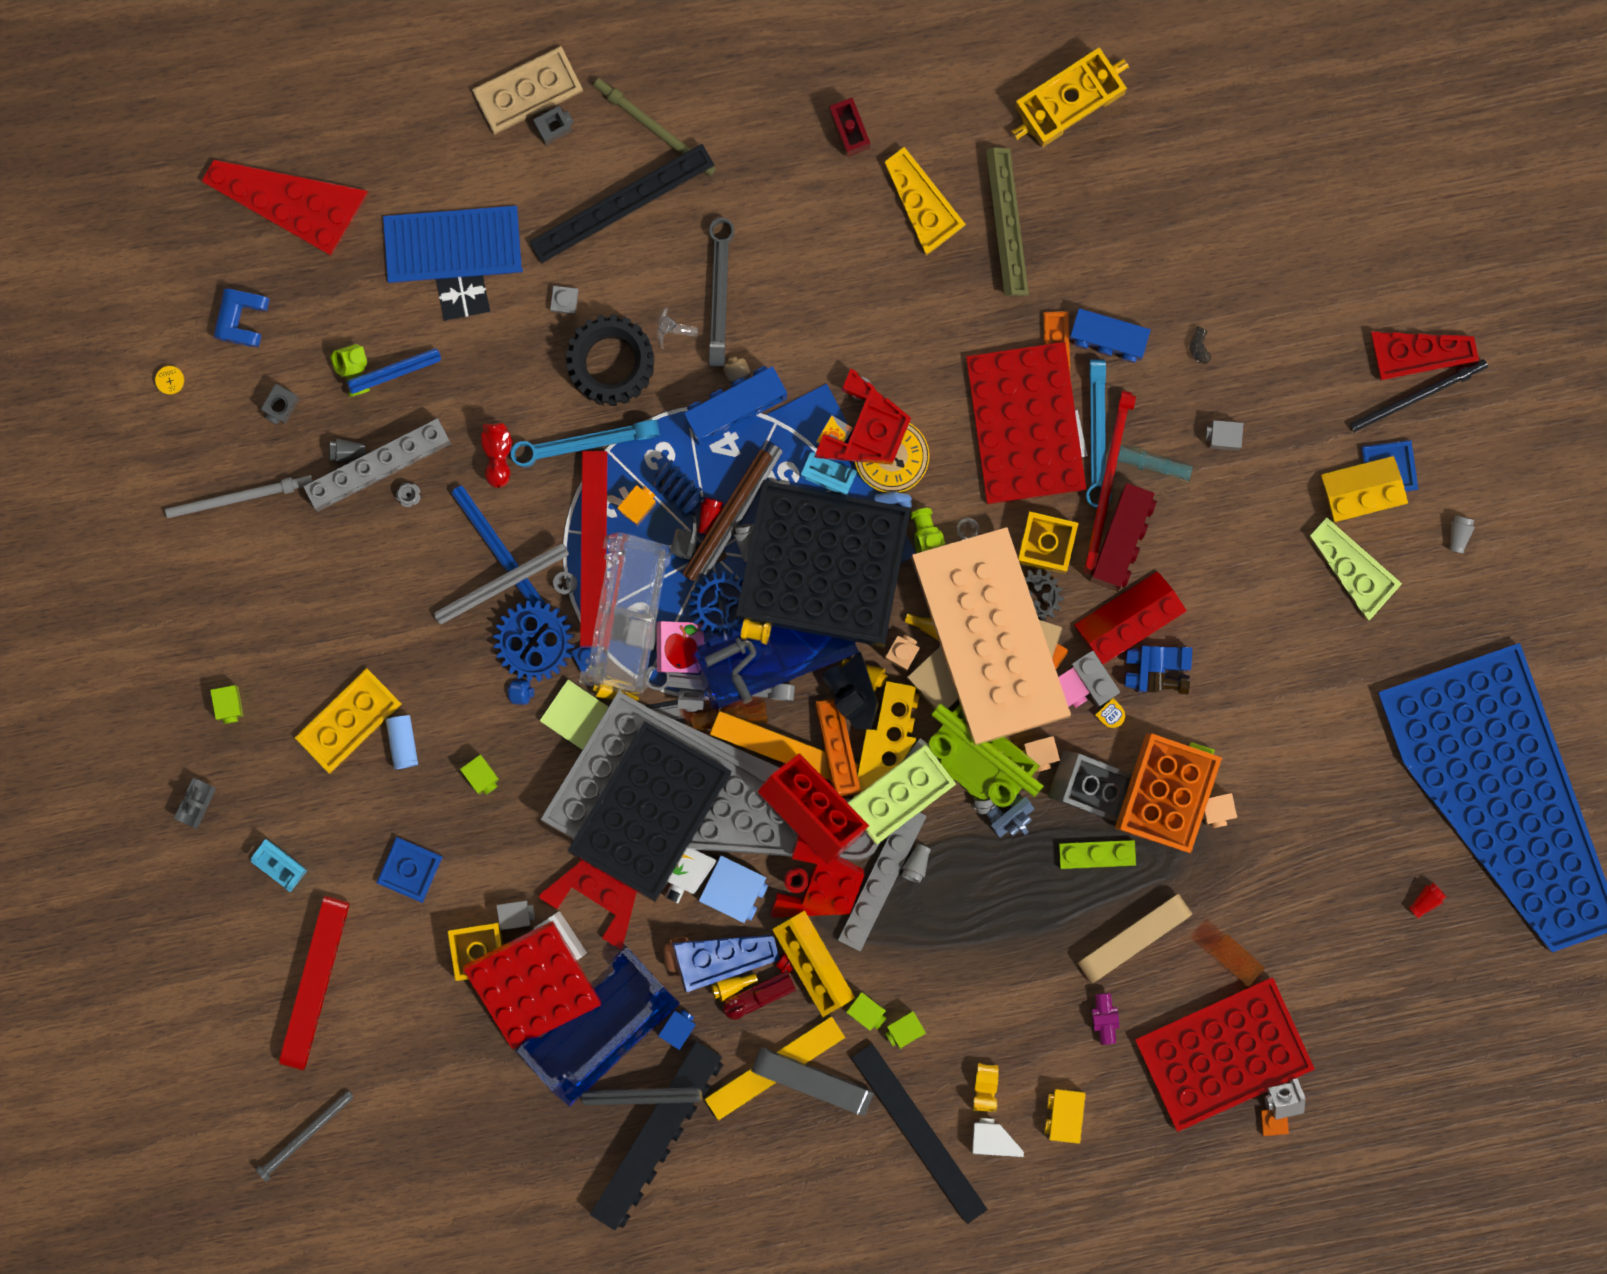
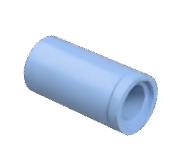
[385,715,418,769]

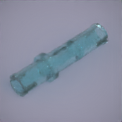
[1117,446,1193,481]

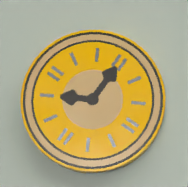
[855,423,929,493]

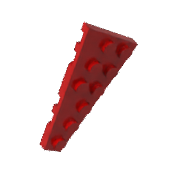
[202,160,369,256]

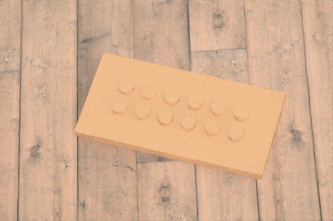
[911,527,1071,746]

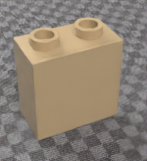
[907,646,958,710]

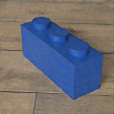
[1069,308,1151,363]

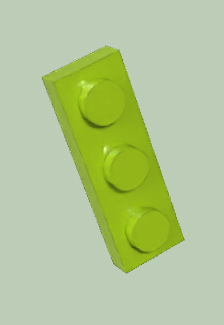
[1059,840,1136,869]

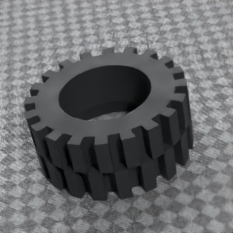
[566,314,655,406]

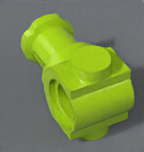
[330,344,370,397]
[910,508,946,554]

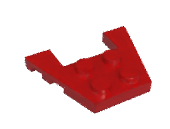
[814,369,911,465]
[770,835,864,918]
[538,861,637,950]

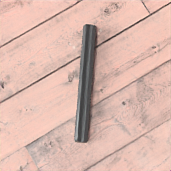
[581,1088,702,1105]

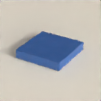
[1361,440,1418,492]
[377,837,443,903]

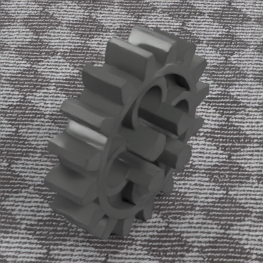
[1024,569,1064,622]

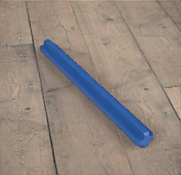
[452,485,546,608]

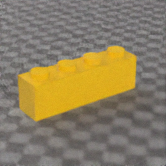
[772,911,855,1017]

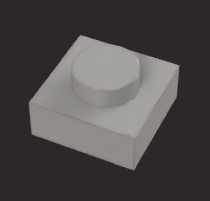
[550,286,579,315]
[678,689,705,712]

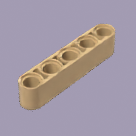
[1077,893,1193,984]

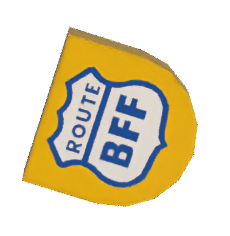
[1095,698,1125,728]

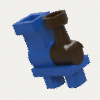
[1124,646,1192,695]

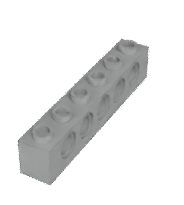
[303,418,451,512]

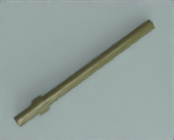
[593,78,716,177]

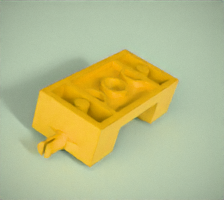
[1011,47,1129,148]

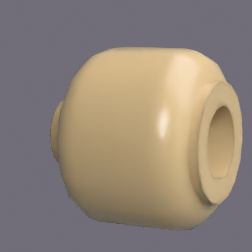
[723,356,750,382]

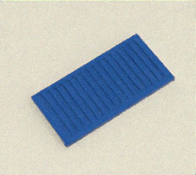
[383,206,523,283]

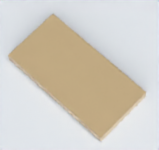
[472,46,583,135]

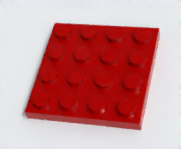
[463,921,601,1049]

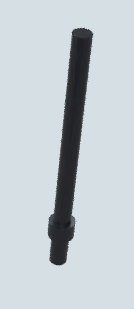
[1349,359,1488,432]

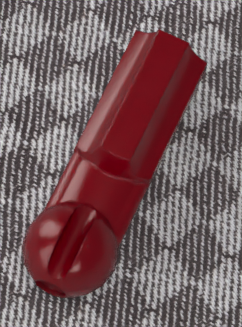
[722,971,797,1020]

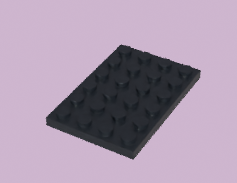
[567,721,732,902]

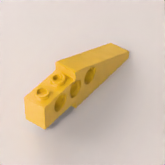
[853,681,920,798]

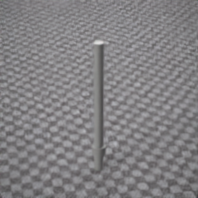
[165,475,313,518]

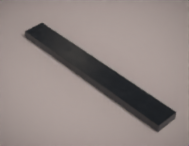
[529,144,715,264]
[852,1043,988,1224]

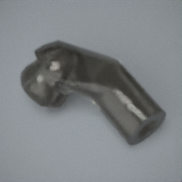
[1189,327,1211,364]

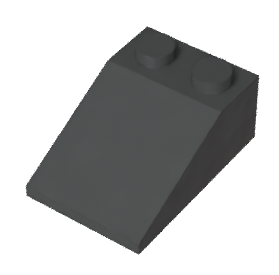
[1047,750,1132,823]

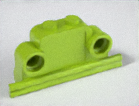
[929,704,1043,807]

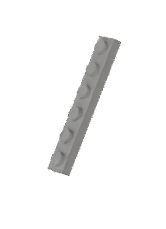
[838,812,926,952]

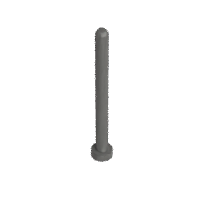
[255,1091,354,1182]

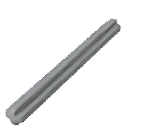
[700,445,782,576]
[434,544,569,624]

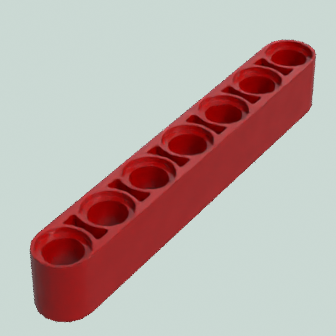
[279,896,350,1071]

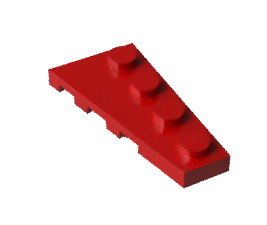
[1370,331,1479,381]

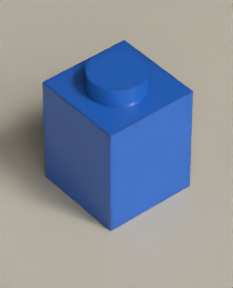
[659,1009,696,1050]

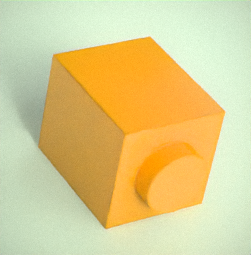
[617,485,656,526]

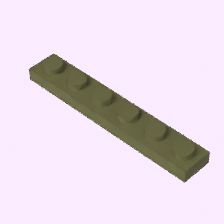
[986,147,1029,297]

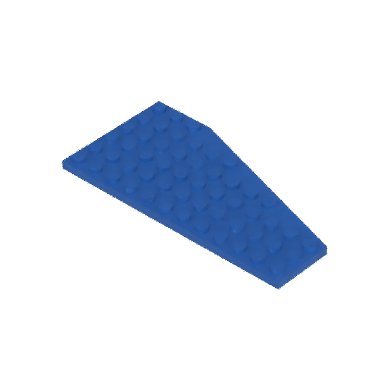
[1377,643,1607,952]

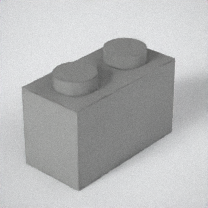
[1070,651,1121,708]

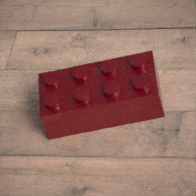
[1089,483,1157,592]

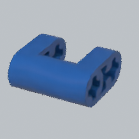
[213,289,270,348]

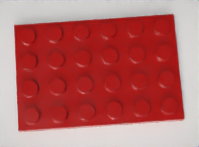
[966,342,1086,505]
[1135,977,1315,1132]

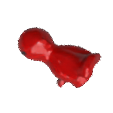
[481,423,513,488]

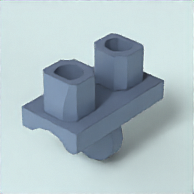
[987,794,1034,838]

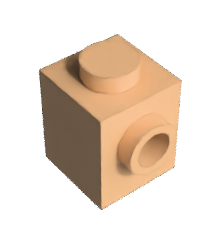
[885,634,920,672]
[1021,736,1060,772]
[1202,793,1237,828]

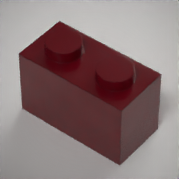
[829,97,871,157]

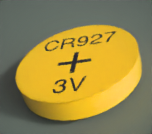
[155,366,185,395]

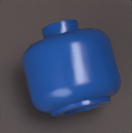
[507,680,534,705]

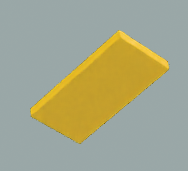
[295,668,402,774]

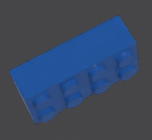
[684,366,787,446]

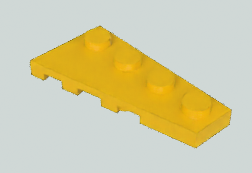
[885,147,966,256]

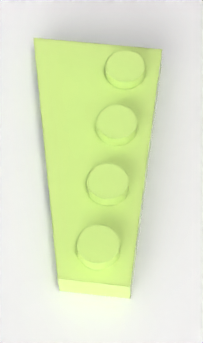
[1309,518,1402,621]

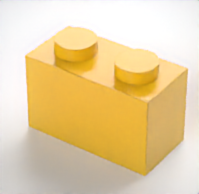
[1045,1089,1085,1143]

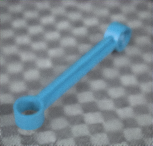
[1086,359,1112,509]
[511,420,660,468]

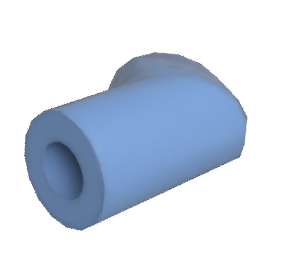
[875,491,912,508]

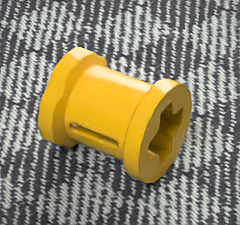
[741,619,771,644]

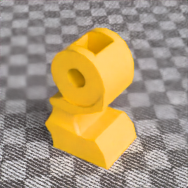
[973,1063,998,1112]

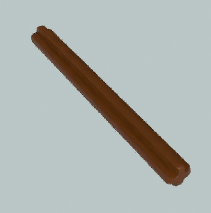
[682,450,772,581]

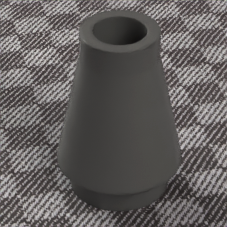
[329,438,365,463]

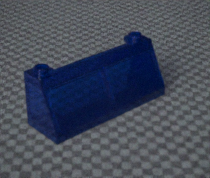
[691,626,859,710]
[517,947,680,1107]

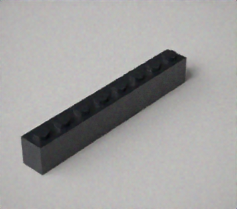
[590,1041,724,1231]

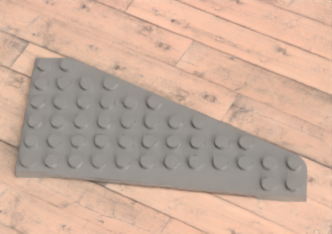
[541,691,880,861]

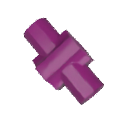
[1092,993,1120,1045]

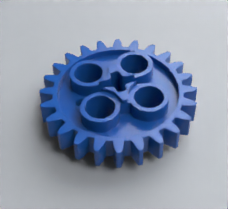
[494,600,575,682]

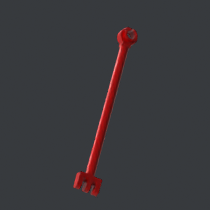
[1084,390,1136,575]

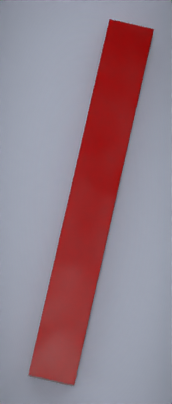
[580,451,608,648]

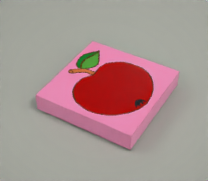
[657,621,704,674]

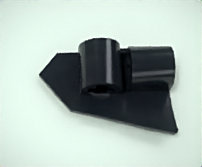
[821,651,878,730]

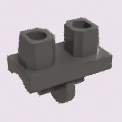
[174,778,217,829]

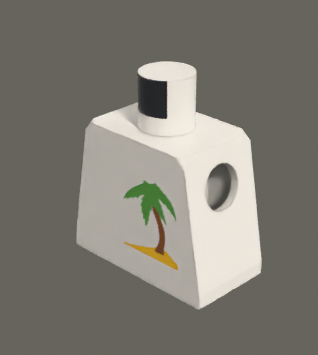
[665,849,717,903]

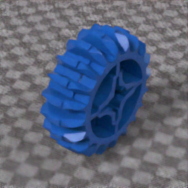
[688,571,744,639]

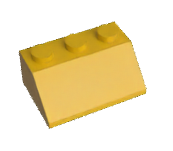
[1321,456,1408,523]

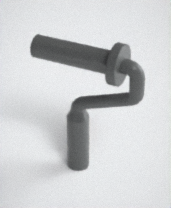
[704,637,756,704]

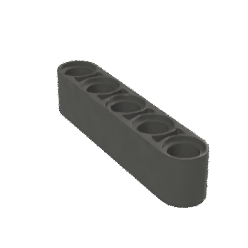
[751,1047,874,1116]

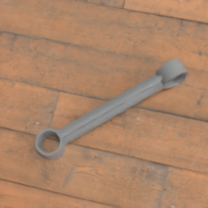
[645,665,795,701]

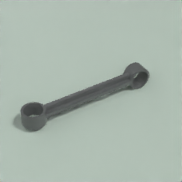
[709,218,734,367]

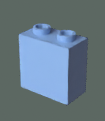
[699,856,768,924]

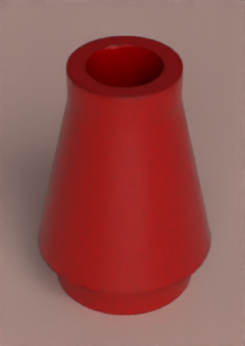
[698,497,724,534]
[784,868,809,893]
[1409,882,1447,918]

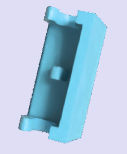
[801,452,857,496]
[250,839,308,892]

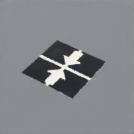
[436,276,490,321]

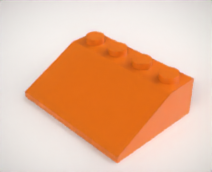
[1115,733,1222,853]

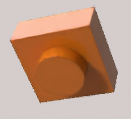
[1261,1110,1289,1136]

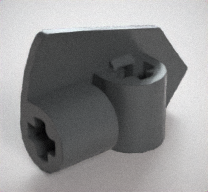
[669,511,698,559]

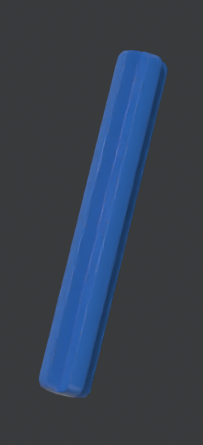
[347,348,441,394]

